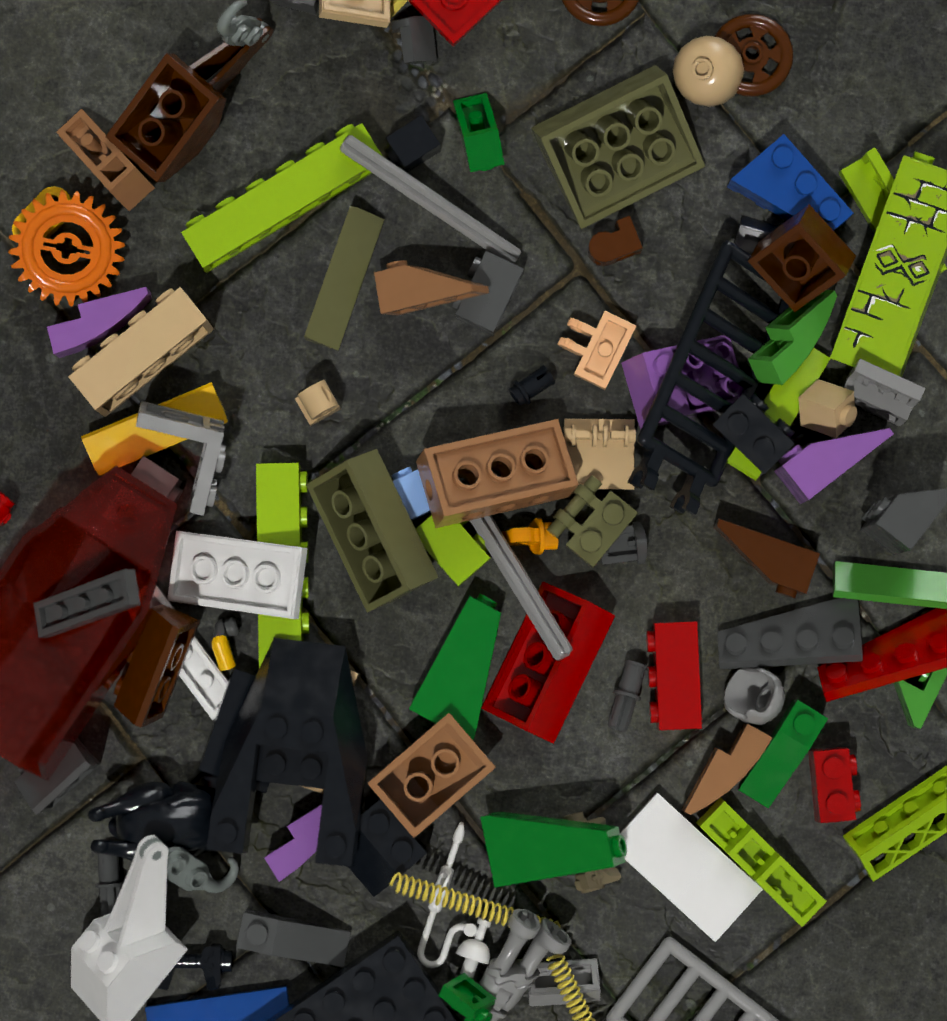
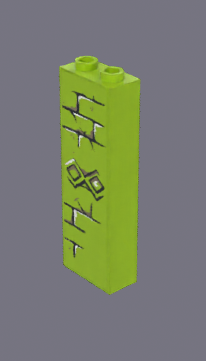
[830,151,947,377]

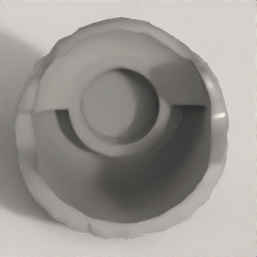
[724,668,785,725]

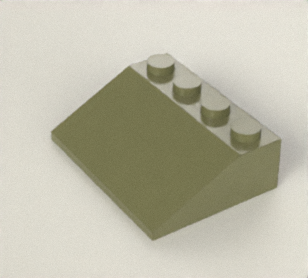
[531,65,706,229]

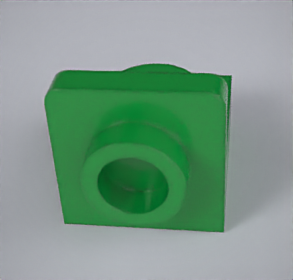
[439,973,496,1021]

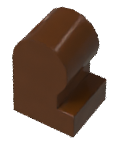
[588,215,643,266]

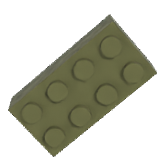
[306,449,439,613]

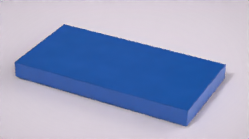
[145,986,290,1021]

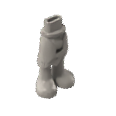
[479,909,572,1021]

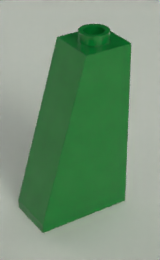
[409,593,501,740]
[480,811,627,888]

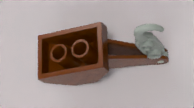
[105,0,274,182]

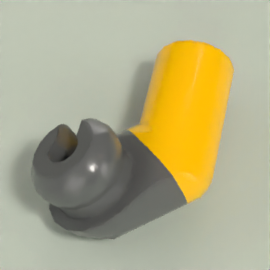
[211,617,239,671]

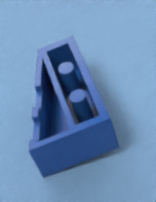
[727,134,854,232]

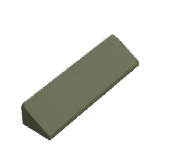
[304,205,385,351]

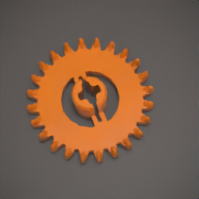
[8,190,125,306]

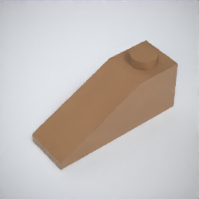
[56,109,155,212]
[374,260,489,315]

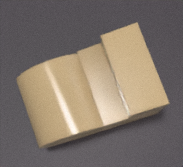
[295,380,341,426]

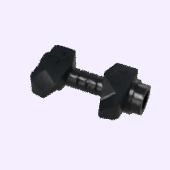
[157,944,233,991]

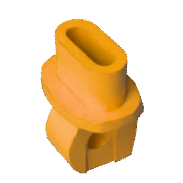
[502,518,558,555]

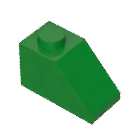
[453,93,505,173]

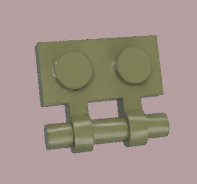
[547,475,638,568]

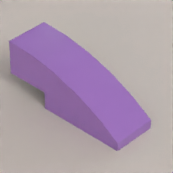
[47,287,152,358]
[264,804,322,882]

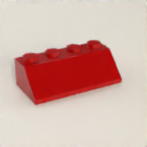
[481,582,615,744]

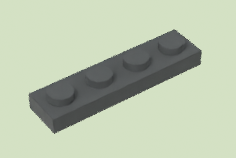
[33,569,141,638]

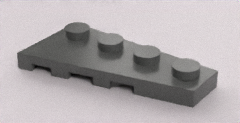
[718,598,863,669]

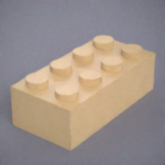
[68,287,214,417]

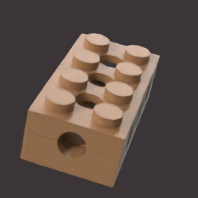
[416,419,578,528]

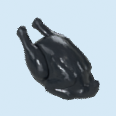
[88,781,215,862]

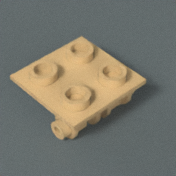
[564,419,636,490]

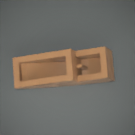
[682,723,773,815]

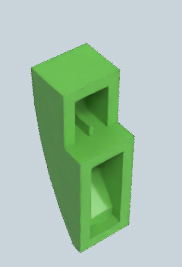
[748,290,837,385]

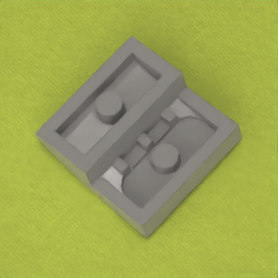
[842,359,925,426]

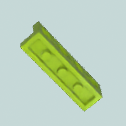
[838,148,947,275]
[843,765,947,882]

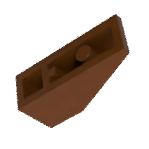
[713,519,820,599]

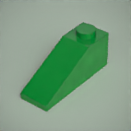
[738,699,828,809]

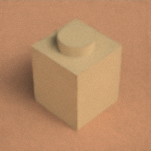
[798,379,857,438]

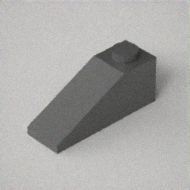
[236,908,351,967]

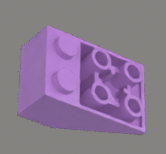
[621,335,744,430]

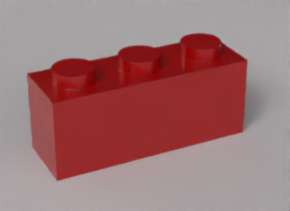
[646,621,702,730]

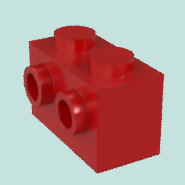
[808,747,861,823]

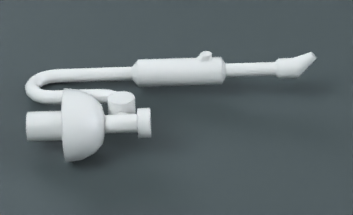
[417,822,492,978]

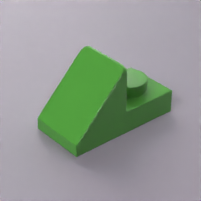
[893,668,947,729]

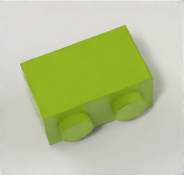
[416,515,490,587]

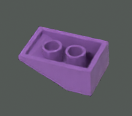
[774,428,894,504]

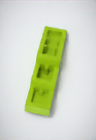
[727,348,830,481]
[696,797,827,927]

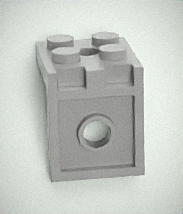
[136,401,226,516]

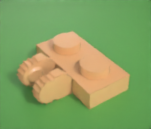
[558,311,636,390]

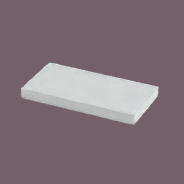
[167,531,308,619]
[620,792,763,942]

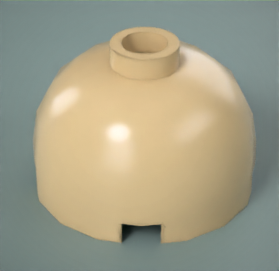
[673,36,744,107]

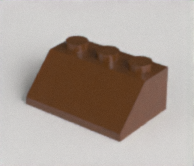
[114,604,200,728]

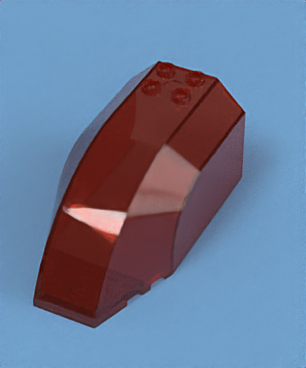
[0,466,177,781]

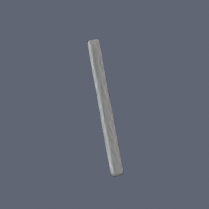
[340,135,521,264]
[460,479,573,660]

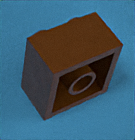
[748,204,856,312]

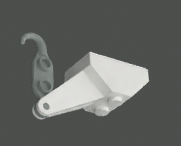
[71,835,239,1021]

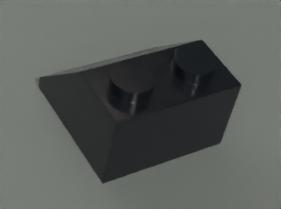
[349,799,428,897]

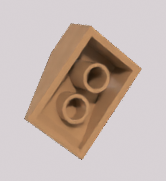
[367,713,496,838]

